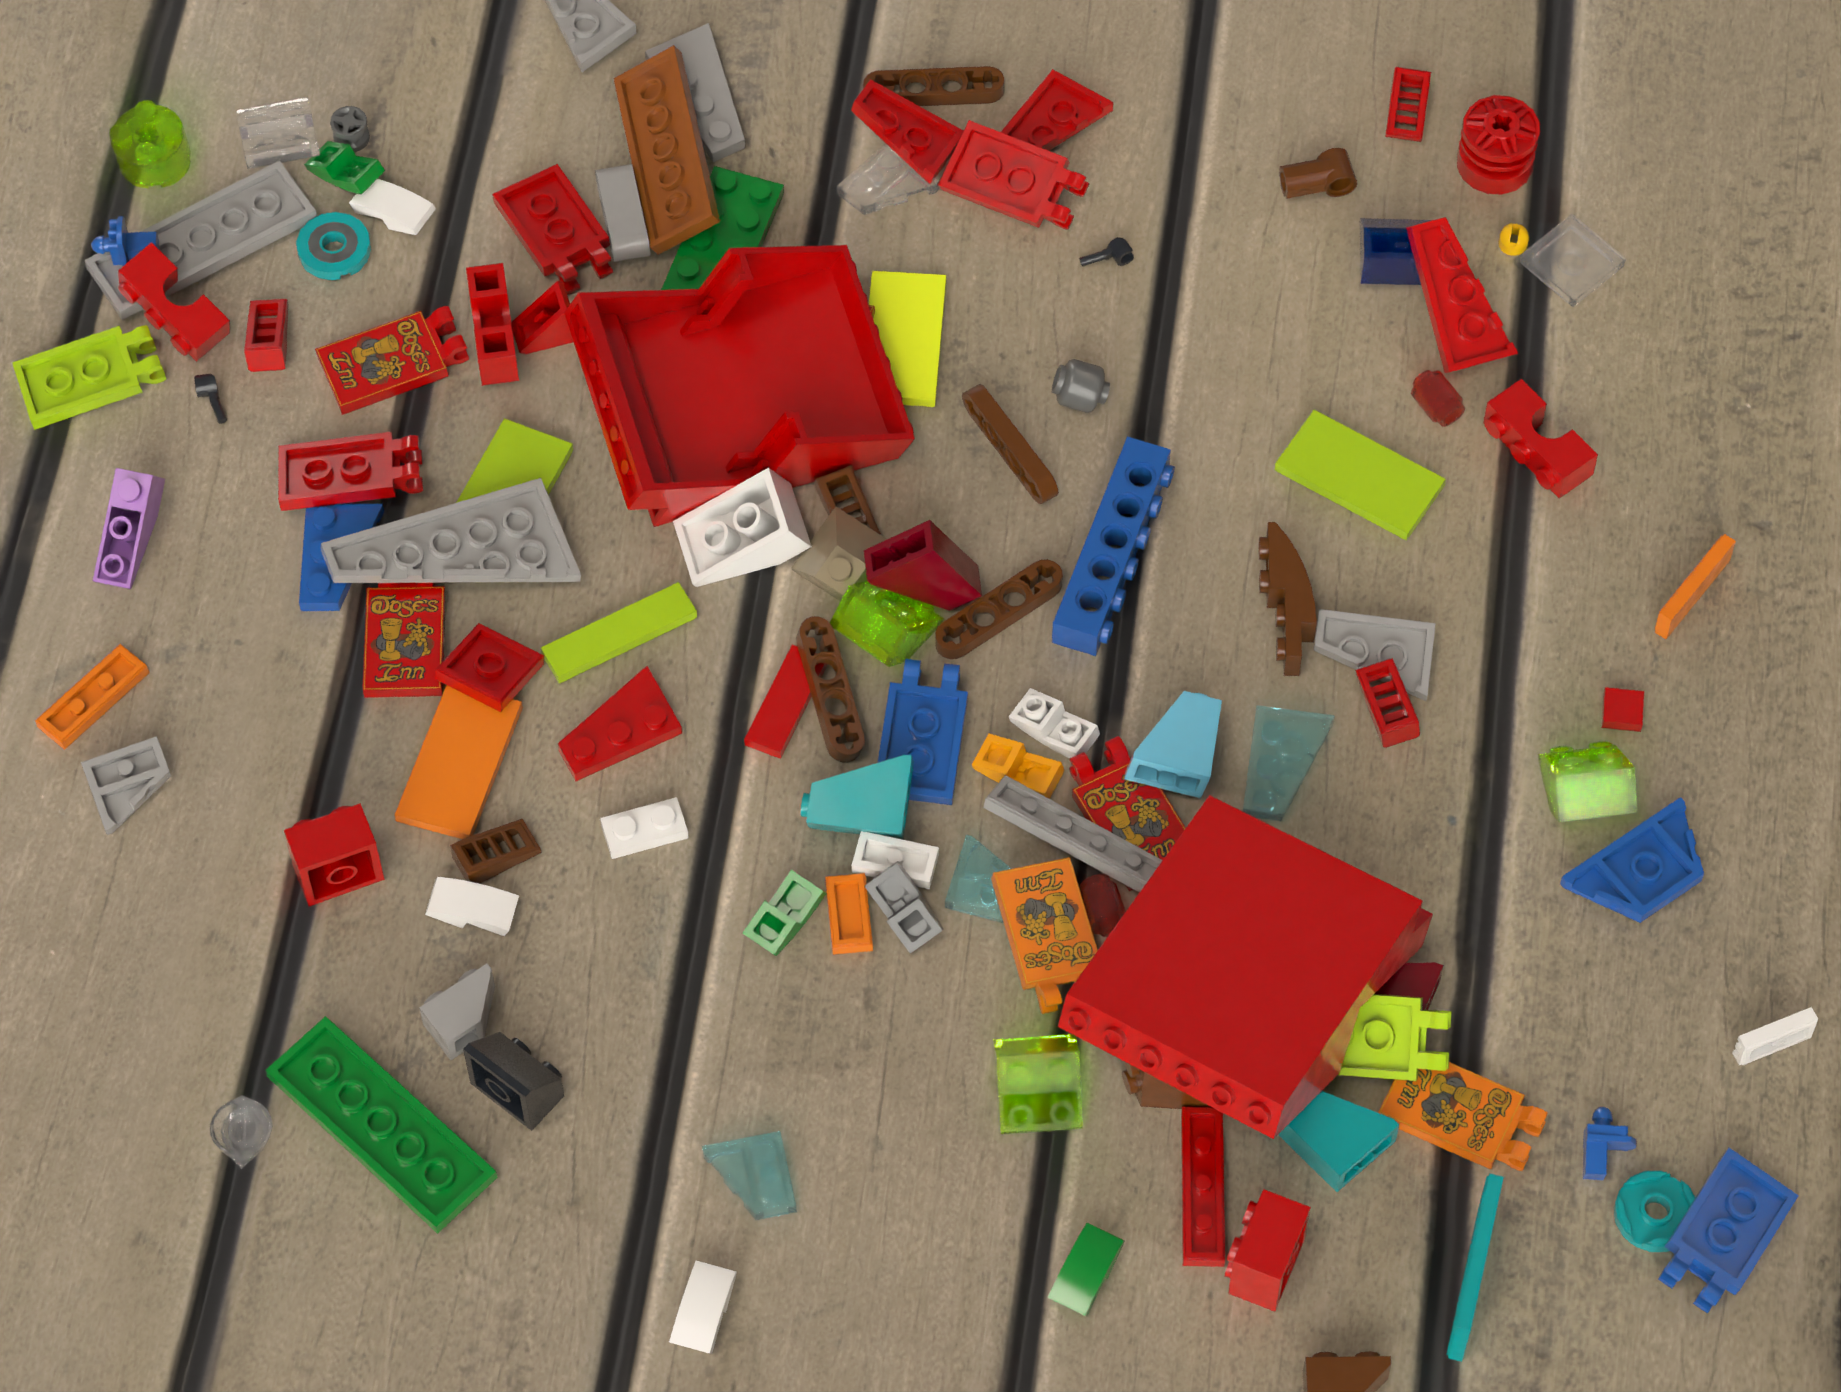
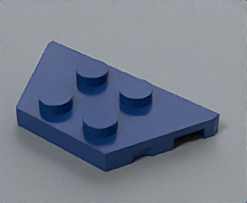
[1560,797,1704,923]

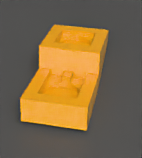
[972,733,1065,799]

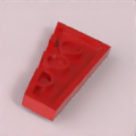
[1406,217,1519,373]

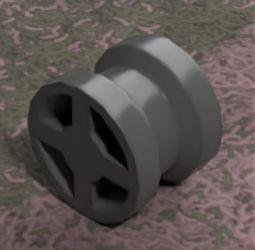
[330,106,370,152]

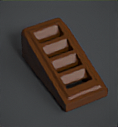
[814,465,881,535]
[450,819,541,884]

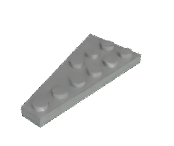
[321,478,581,583]

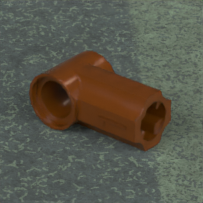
[1279,148,1357,199]

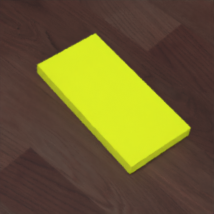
[869,271,946,407]

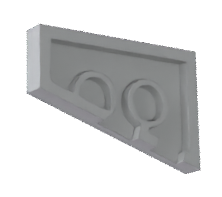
[545,0,637,72]
[1314,609,1436,701]

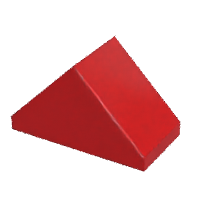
[512,280,573,355]

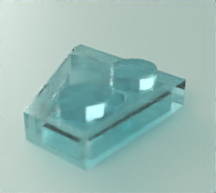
[702,1131,797,1220]

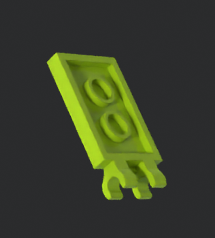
[12,325,167,430]
[1338,994,1452,1081]

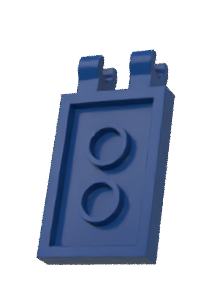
[878,659,968,805]
[1658,1148,1799,1313]

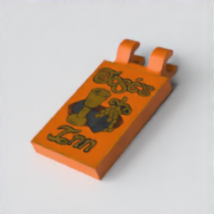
[991,857,1098,1014]
[1378,1062,1548,1171]

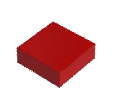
[1601,687,1644,732]

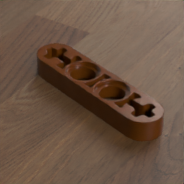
[863,66,1004,106]
[962,384,1059,504]
[935,559,1063,659]
[796,616,865,762]

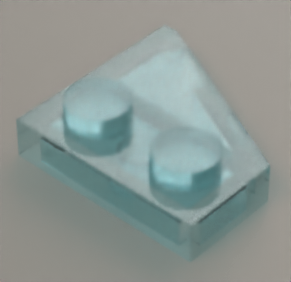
[945,835,1012,923]

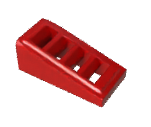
[1385,67,1431,142]
[244,299,288,372]
[1355,658,1420,748]

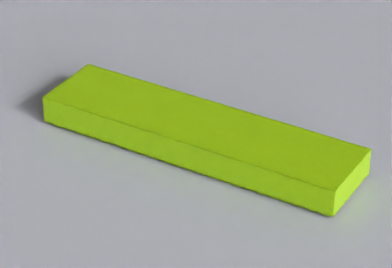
[540,582,697,684]

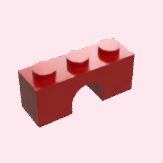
[118,242,230,362]
[466,263,519,386]
[1483,379,1598,499]

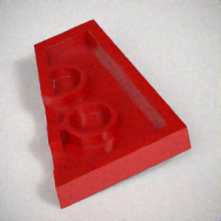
[1001,69,1113,151]
[851,79,964,185]
[558,666,682,782]

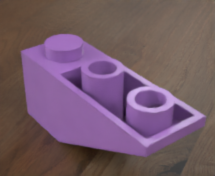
[93,468,165,589]

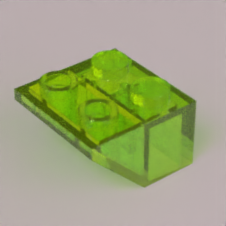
[829,581,944,667]
[1538,741,1637,822]
[993,1034,1083,1134]

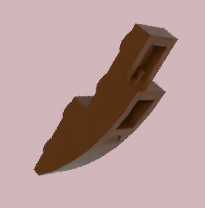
[1259,522,1317,676]

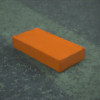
[825,873,873,955]

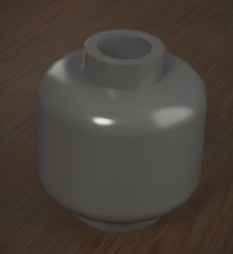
[1052,359,1110,413]

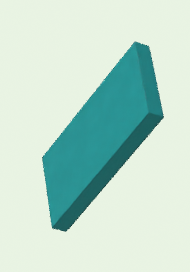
[1446,1173,1504,1362]

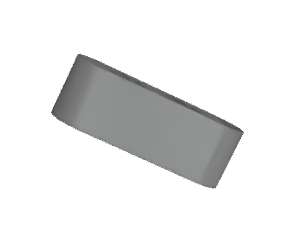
[595,164,651,262]

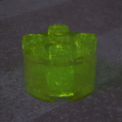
[109,100,191,189]

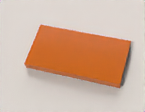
[394,685,523,839]

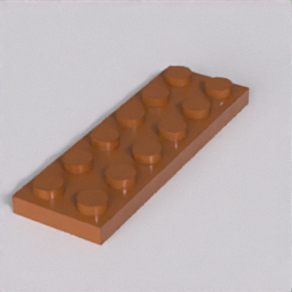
[613,45,720,255]

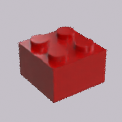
[284,803,385,907]
[1224,1189,1311,1312]

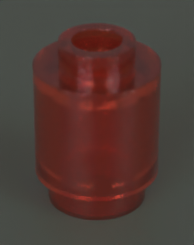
[1411,370,1465,427]
[1079,874,1126,937]

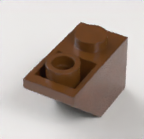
[1303,1351,1391,1392]

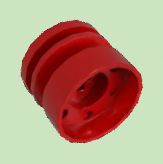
[1457,95,1540,195]

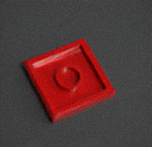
[435,623,544,712]

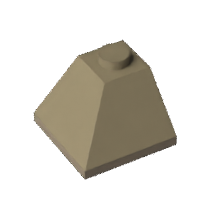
[791,506,887,610]

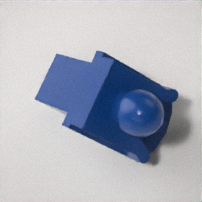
[91,216,159,266]
[1583,1107,1637,1180]

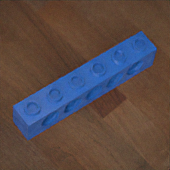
[1052,436,1175,656]

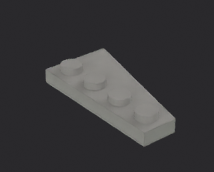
[645,23,745,162]

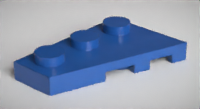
[299,504,384,611]

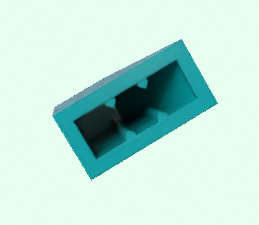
[801,755,914,840]
[1278,1091,1399,1192]

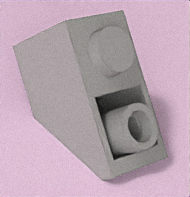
[419,964,495,1060]

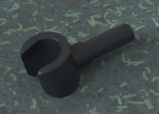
[1079,237,1134,266]
[194,374,227,424]

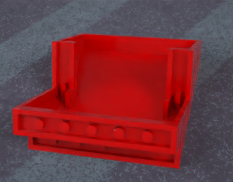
[564,245,915,527]
[1058,795,1433,1139]

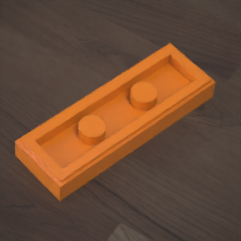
[1655,534,1736,639]
[35,644,150,750]

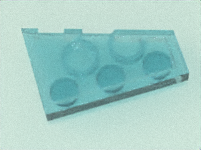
[1243,705,1335,821]

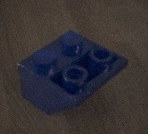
[1359,218,1432,285]

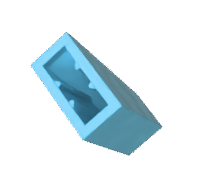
[1124,691,1222,798]

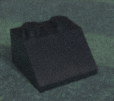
[463,1032,564,1131]

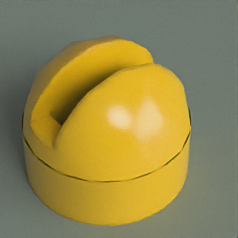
[1498,223,1529,256]

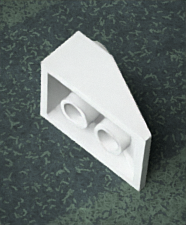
[673,468,812,587]

